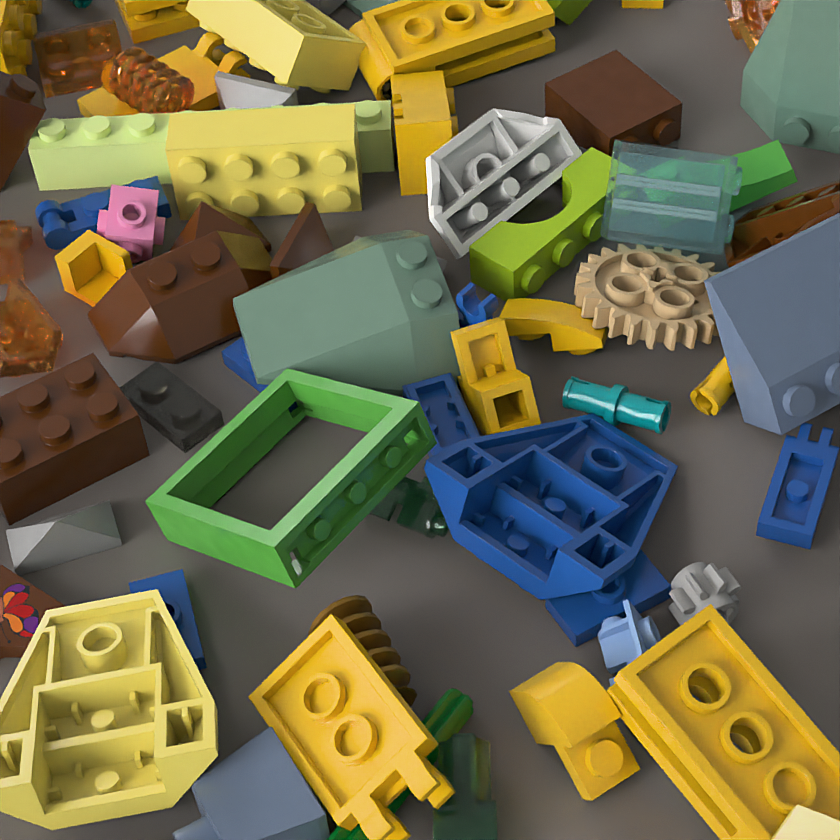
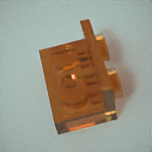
[32,19,127,98]

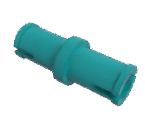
[562,376,672,434]

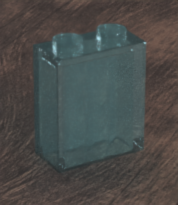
[600,139,742,255]

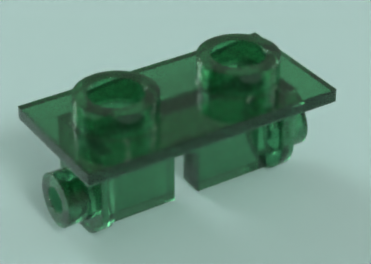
[369,476,449,538]

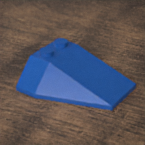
[424,413,678,600]

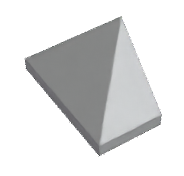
[214,71,298,110]
[5,500,122,576]

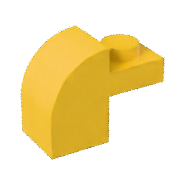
[450,317,541,435]
[509,662,640,801]

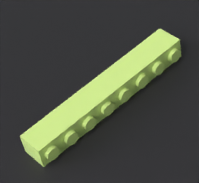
[28,100,395,191]

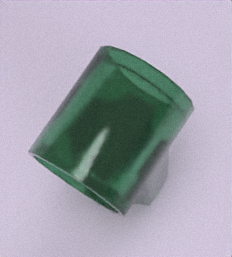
[433,733,498,840]

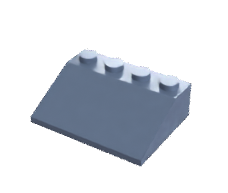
[704,213,840,435]

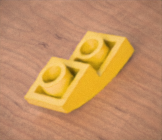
[499,298,609,355]

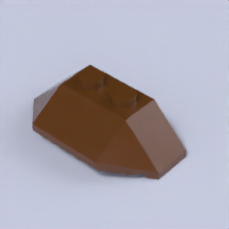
[721,180,840,268]
[87,230,273,364]

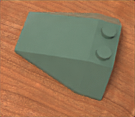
[740,0,840,154]
[233,229,461,396]

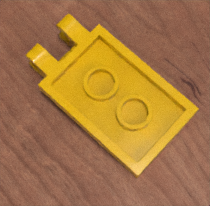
[77,32,251,118]
[248,614,456,840]

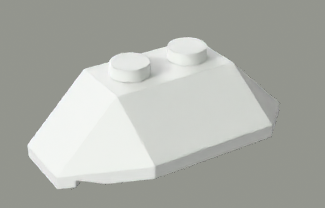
[426,108,582,259]

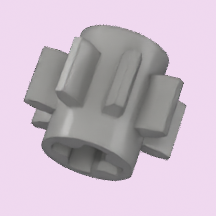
[668,562,742,625]

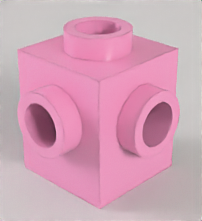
[97,184,166,263]

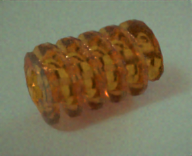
[100,47,195,114]

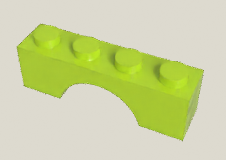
[469,147,637,302]

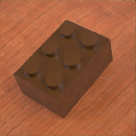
[0,353,150,526]

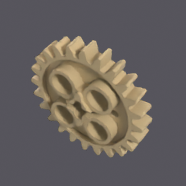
[573,242,720,351]

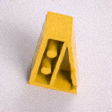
[390,70,459,196]

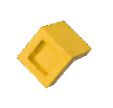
[55,229,133,307]

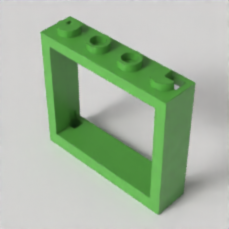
[145,368,437,589]

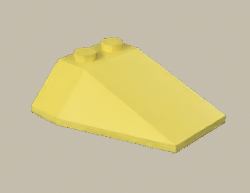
[0,589,218,830]

